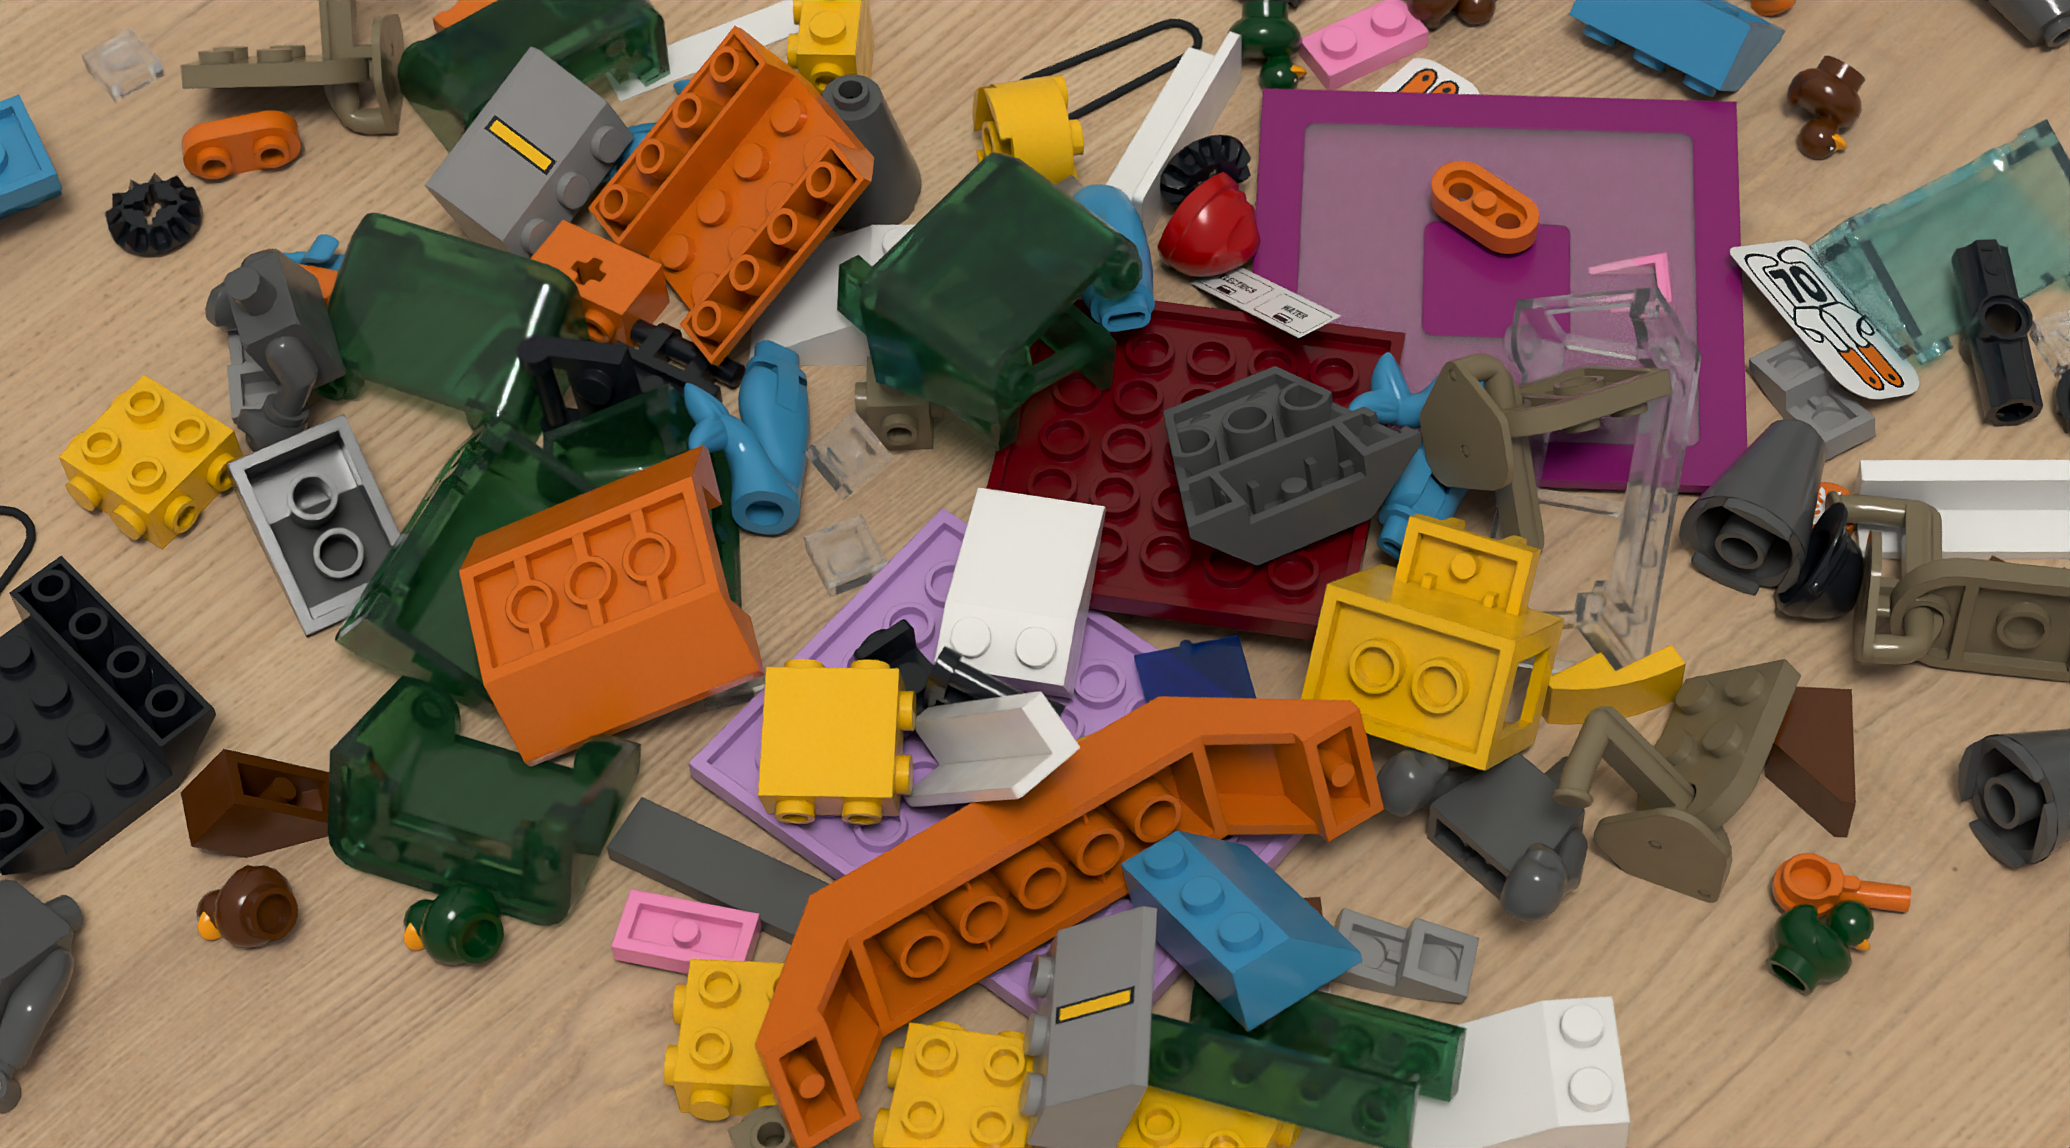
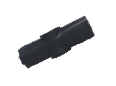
[1951,239,2043,426]

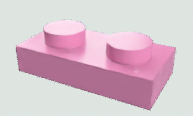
[1299,0,1429,90]
[611,889,762,974]

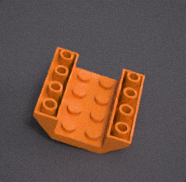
[588,26,874,366]
[459,445,765,767]

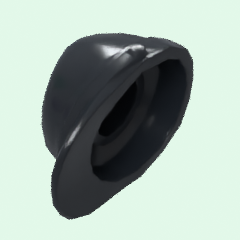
[1776,502,1864,620]

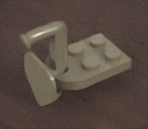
[181,0,405,134]
[1420,353,1673,554]
[1825,491,2070,682]
[1552,659,1801,902]

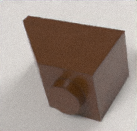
[1765,687,1856,838]
[180,749,345,858]

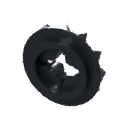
[1160,135,1251,211]
[105,173,202,255]

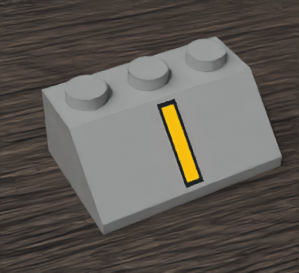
[425,47,634,271]
[1019,906,1157,1148]

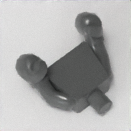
[205,248,346,452]
[1377,748,1588,923]

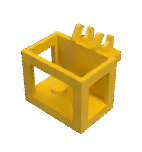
[1301,513,1565,771]

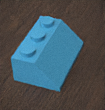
[1569,0,1786,97]
[1121,830,1363,1032]

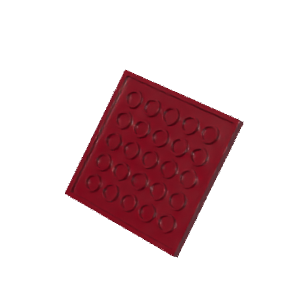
[986,286,1406,641]

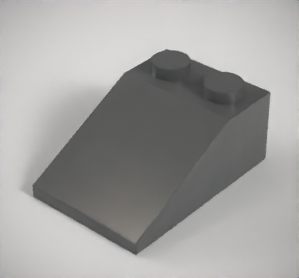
[227,414,423,637]

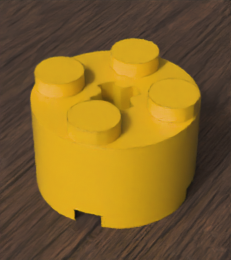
[973,74,1084,203]

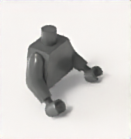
[0,879,83,1114]

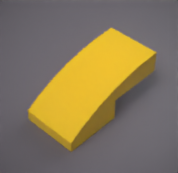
[1541,644,1686,725]

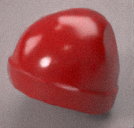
[1157,172,1261,277]

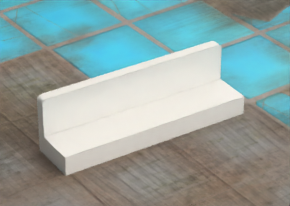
[1106,32,1241,240]
[1853,460,2070,559]
[903,691,1080,807]

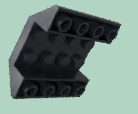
[0,556,216,875]

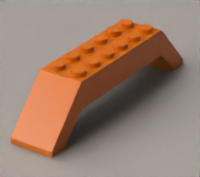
[755,696,1384,1148]

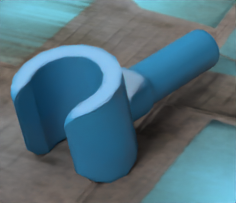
[283,234,346,271]

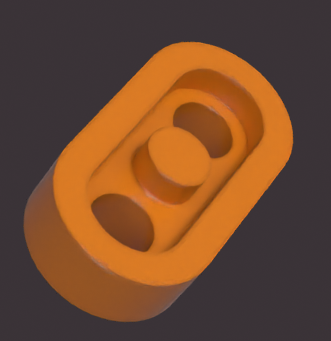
[181,110,301,180]
[1430,161,1539,254]

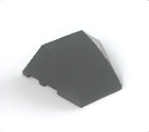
[1163,366,1422,566]

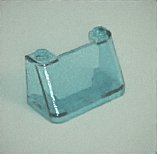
[1809,119,2070,365]

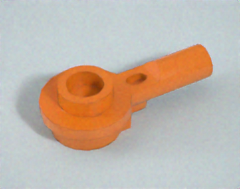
[1772,853,1911,918]

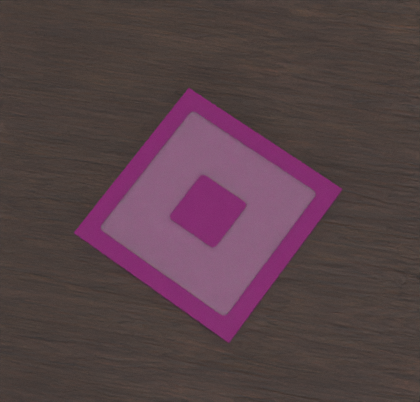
[1253,88,1748,493]

